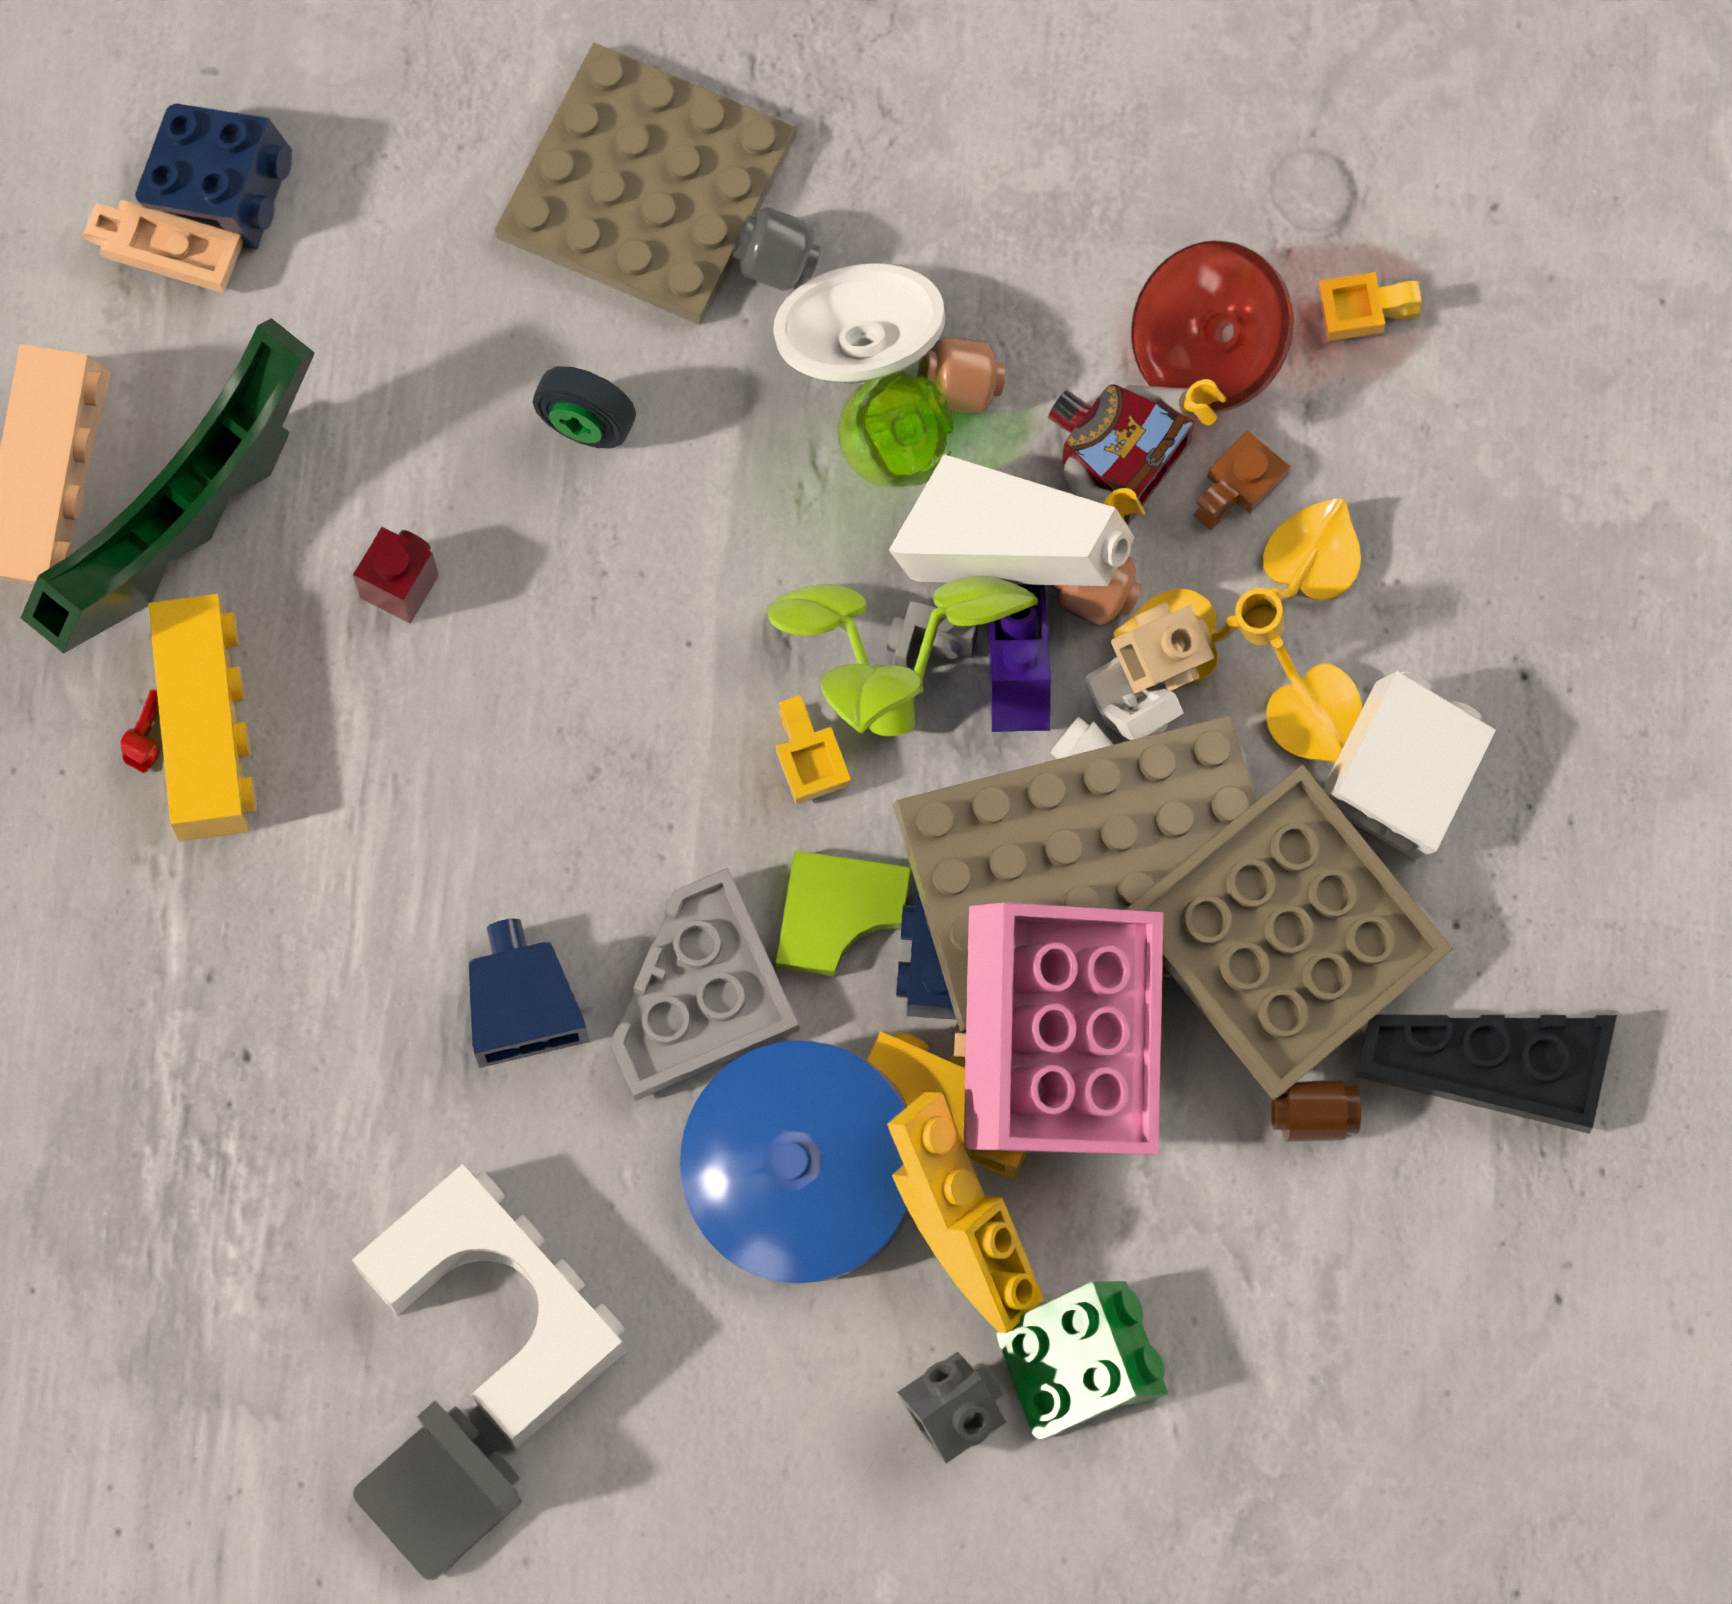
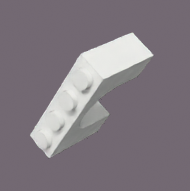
[352,1164,626,1450]

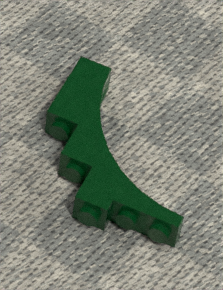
[20,318,315,654]

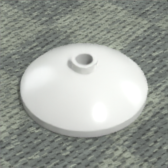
[774,264,946,384]

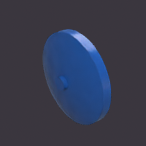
[680,1040,910,1283]

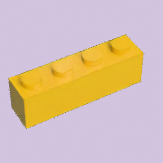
[148,594,257,841]

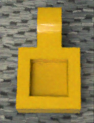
[1319,272,1422,341]
[776,695,851,805]

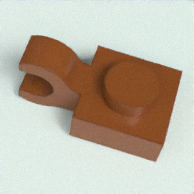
[1193,430,1290,530]

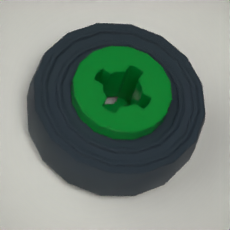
[532,366,636,449]

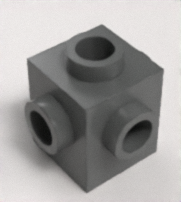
[897,1351,1007,1463]

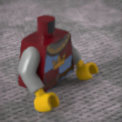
[1048,379,1226,525]

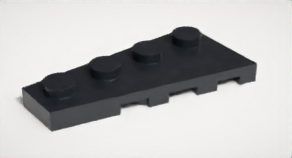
[1355,1015,1617,1134]

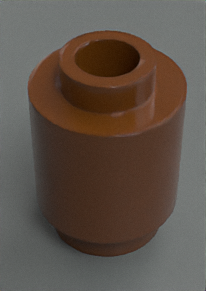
[1271,1080,1361,1142]

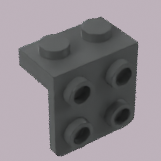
[353,1400,522,1580]

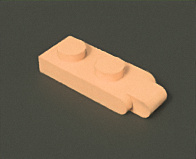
[82,200,243,294]

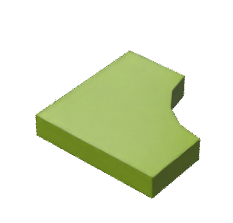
[776,850,911,977]

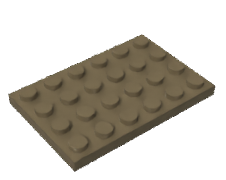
[893,715,1256,1032]

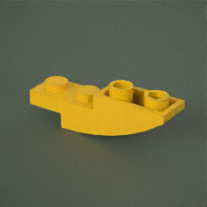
[887,1092,1044,1333]

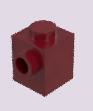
[353,527,439,624]

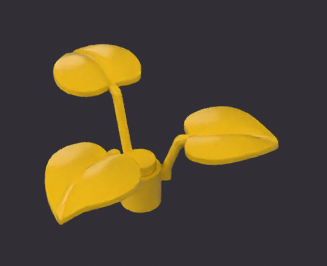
[1114,498,1363,763]

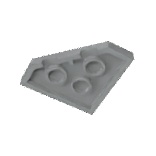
[611,868,799,1101]

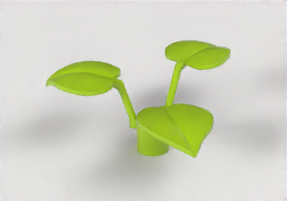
[767,576,1038,736]

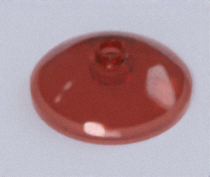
[1131,240,1294,413]

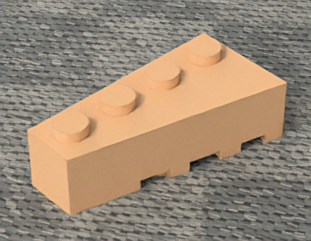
[0,344,111,585]

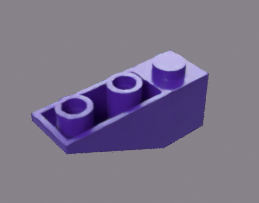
[987,584,1051,732]

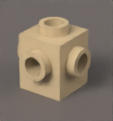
[1110,602,1215,694]

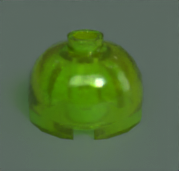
[837,371,954,488]

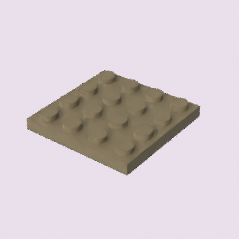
[495,42,796,325]
[1125,764,1453,1099]

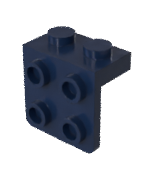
[135,104,293,249]

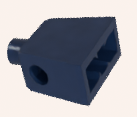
[469,918,589,1068]

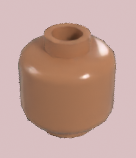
[917,337,1005,415]
[1051,556,1142,626]

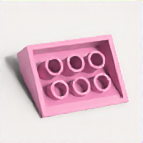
[964,903,1163,1155]

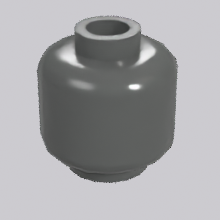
[733,208,821,291]

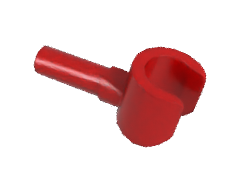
[120,689,160,773]

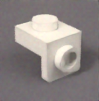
[1085,657,1184,740]

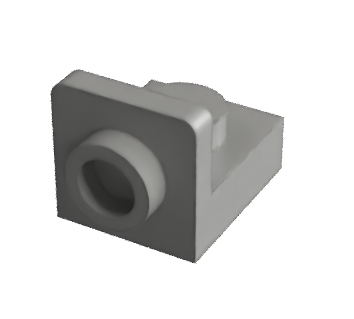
[887,601,978,668]

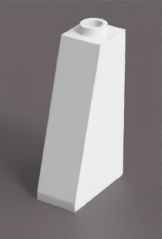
[889,454,1135,586]

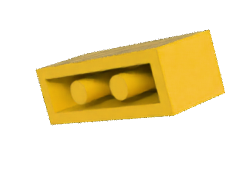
[867,1031,1028,1181]

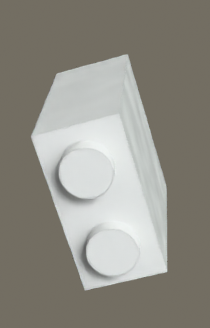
[1323,671,1496,860]

